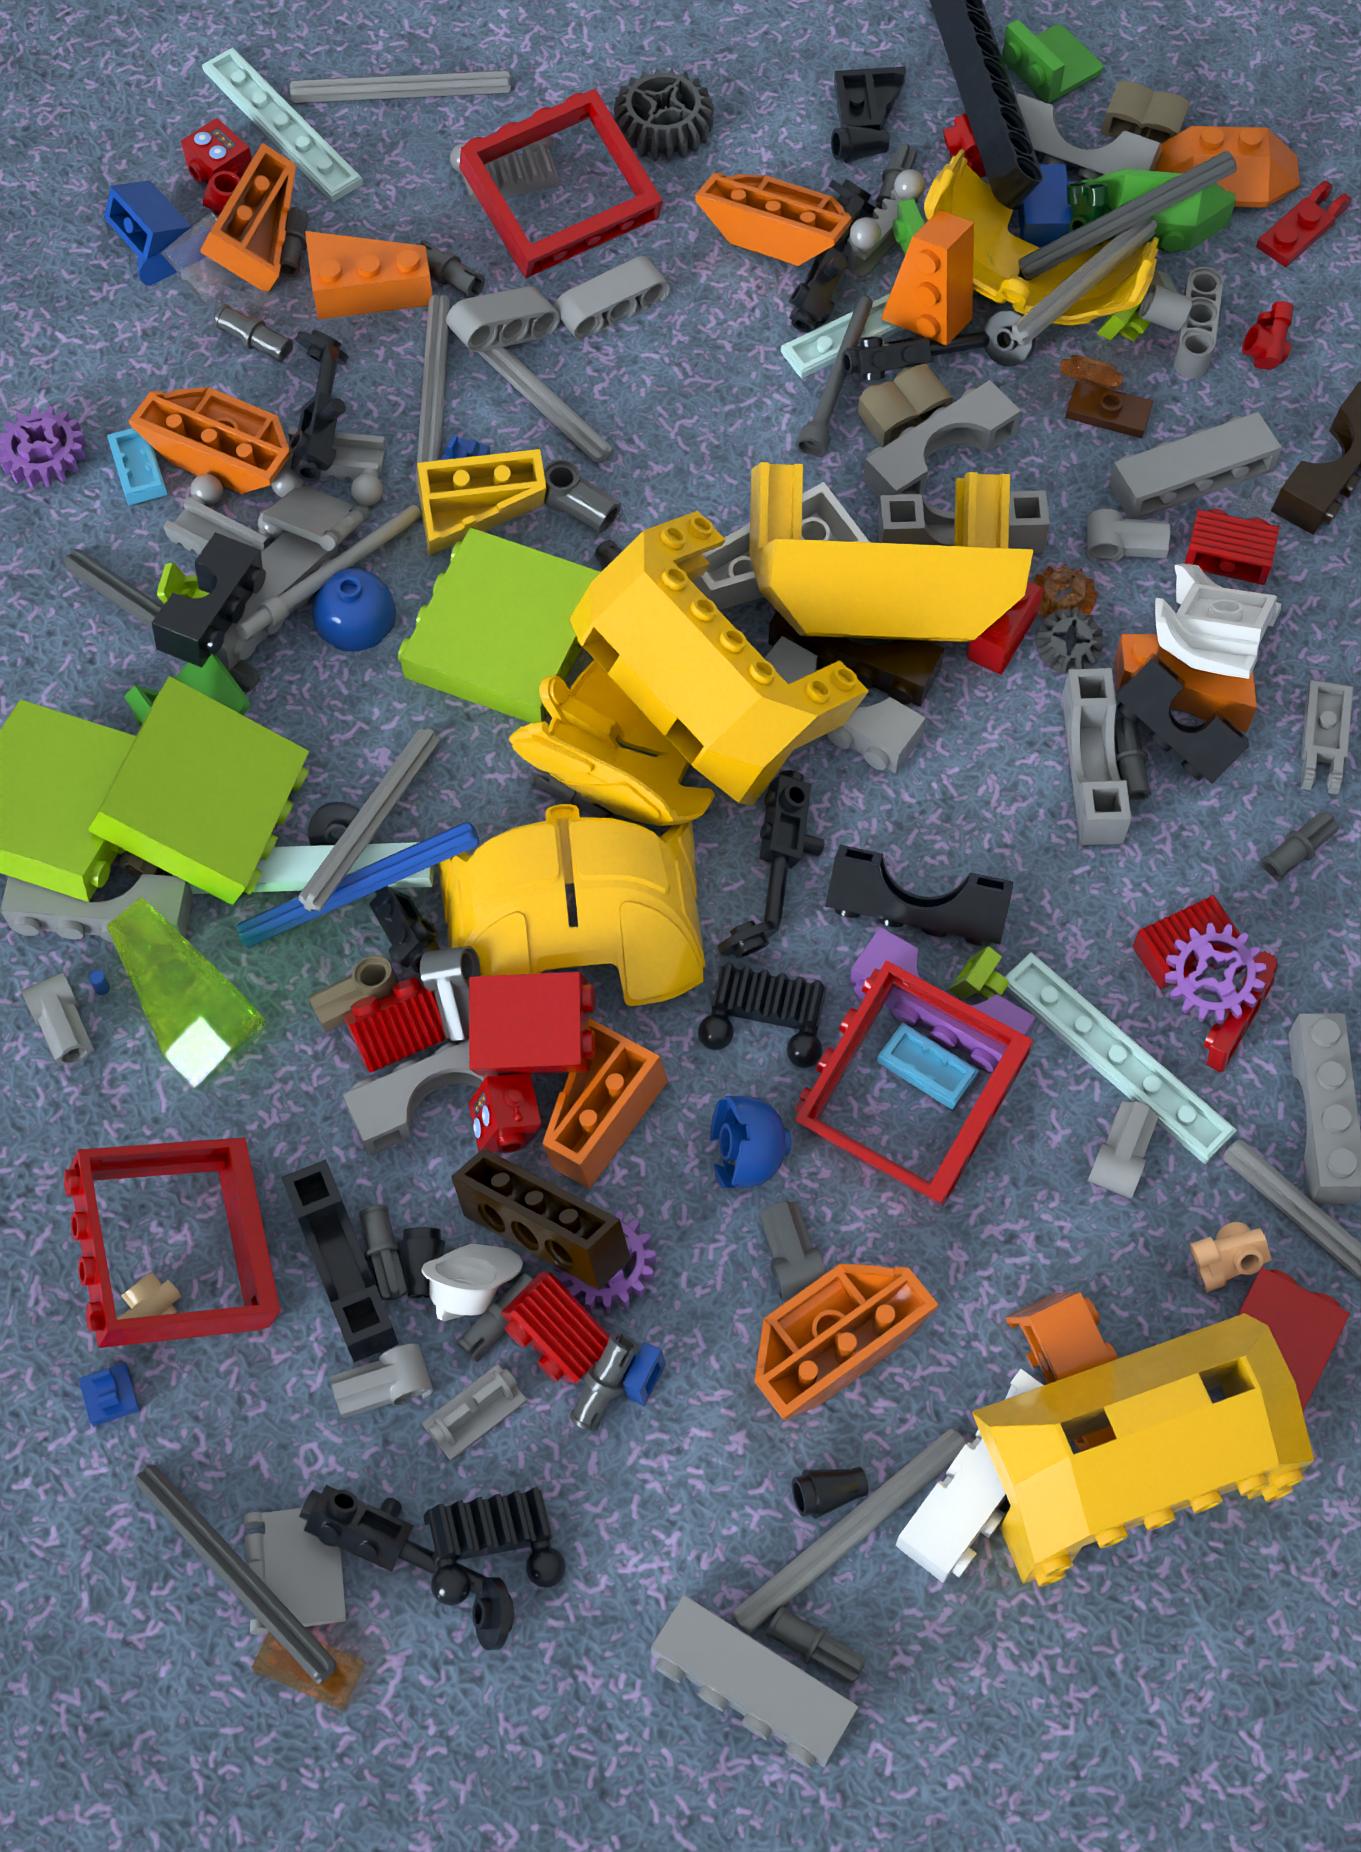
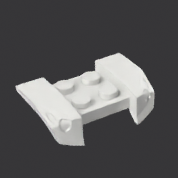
[1155,564,1282,679]

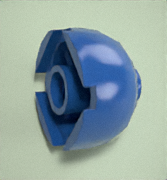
[312,568,396,651]
[710,1096,791,1188]

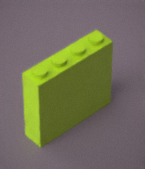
[398,527,601,723]
[88,676,309,905]
[0,699,136,902]

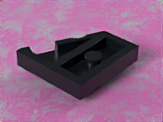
[834,66,906,130]

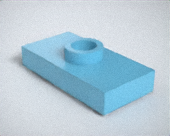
[107,428,168,506]
[877,1022,979,1111]

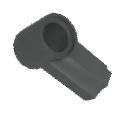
[544,460,621,534]
[420,946,480,1041]
[759,1201,826,1301]

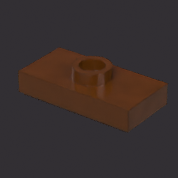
[1065,381,1154,439]

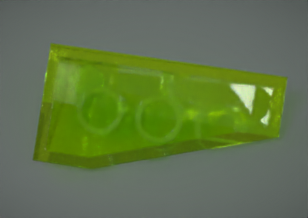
[107,896,266,1089]

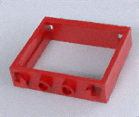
[459,89,663,278]
[793,960,1034,1207]
[64,1137,280,1348]

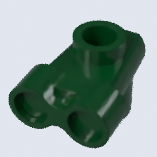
[1066,182,1112,247]

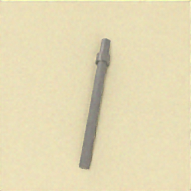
[236,505,422,640]

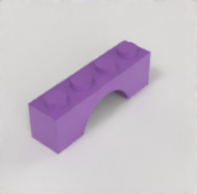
[849,927,1036,1072]

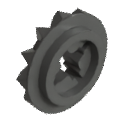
[1036,607,1104,674]

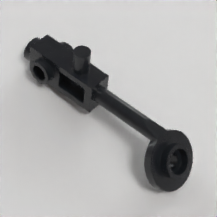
[789,179,876,333]
[841,309,1036,380]
[289,330,349,481]
[717,770,825,958]
[308,802,440,973]
[299,1485,514,1650]

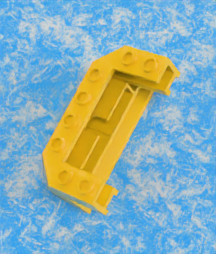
[749,462,1034,642]
[569,511,869,806]
[971,1313,1314,1587]

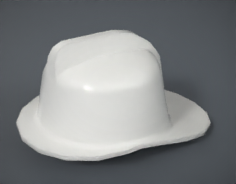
[421,1244,523,1322]

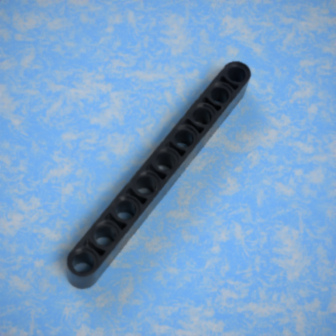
[930,0,1043,210]

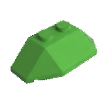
[1082,169,1236,252]

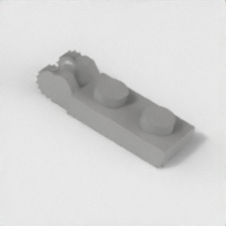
[1300,680,1353,794]

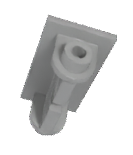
[421,1364,527,1461]

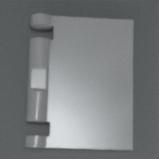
[261,485,370,551]
[243,1508,347,1635]

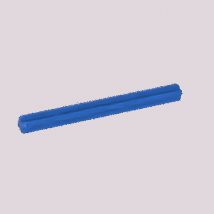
[236,822,480,947]

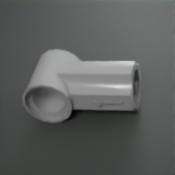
[1139,270,1192,332]
[1087,509,1171,562]
[21,972,95,1066]
[1087,1101,1159,1199]
[330,1344,434,1419]

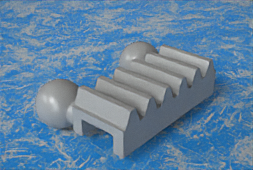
[450,136,559,205]
[846,169,925,279]
[271,427,387,506]
[163,474,286,556]

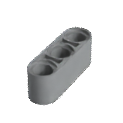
[554,256,671,341]
[1174,267,1223,379]
[446,286,561,352]

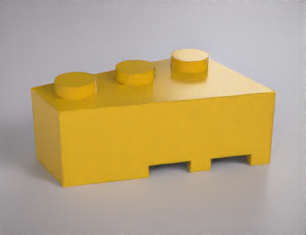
[417,449,546,556]

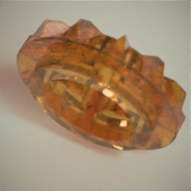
[1060,355,1124,388]
[1033,563,1098,618]

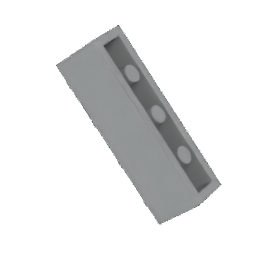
[1109,412,1282,520]
[216,531,338,671]
[651,1594,859,1769]

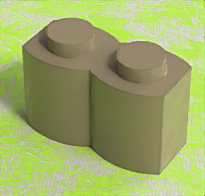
[1101,81,1190,144]
[858,364,953,447]

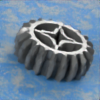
[613,68,714,162]

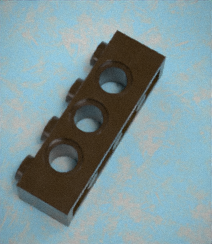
[451,1148,631,1290]

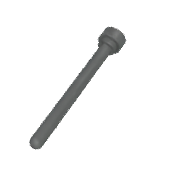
[795,295,873,458]

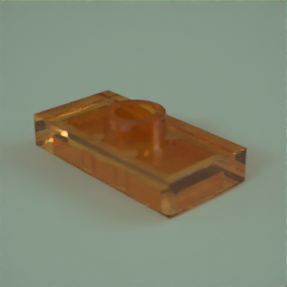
[251,1632,366,1712]

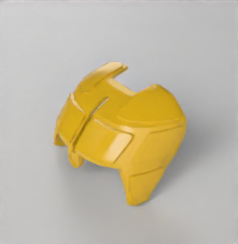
[924,149,1159,326]
[508,660,715,826]
[437,804,706,1006]

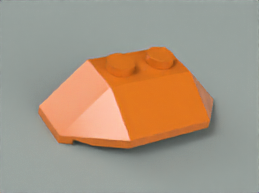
[1154,126,1300,207]
[695,173,852,266]
[129,387,291,494]
[754,1264,939,1421]

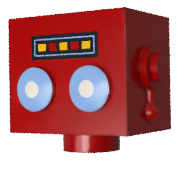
[181,118,252,184]
[468,1073,542,1153]

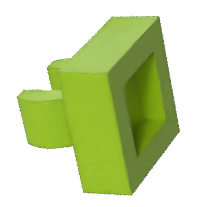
[1097,301,1151,342]
[948,946,1009,1000]

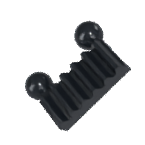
[698,962,827,1068]
[423,1487,566,1606]

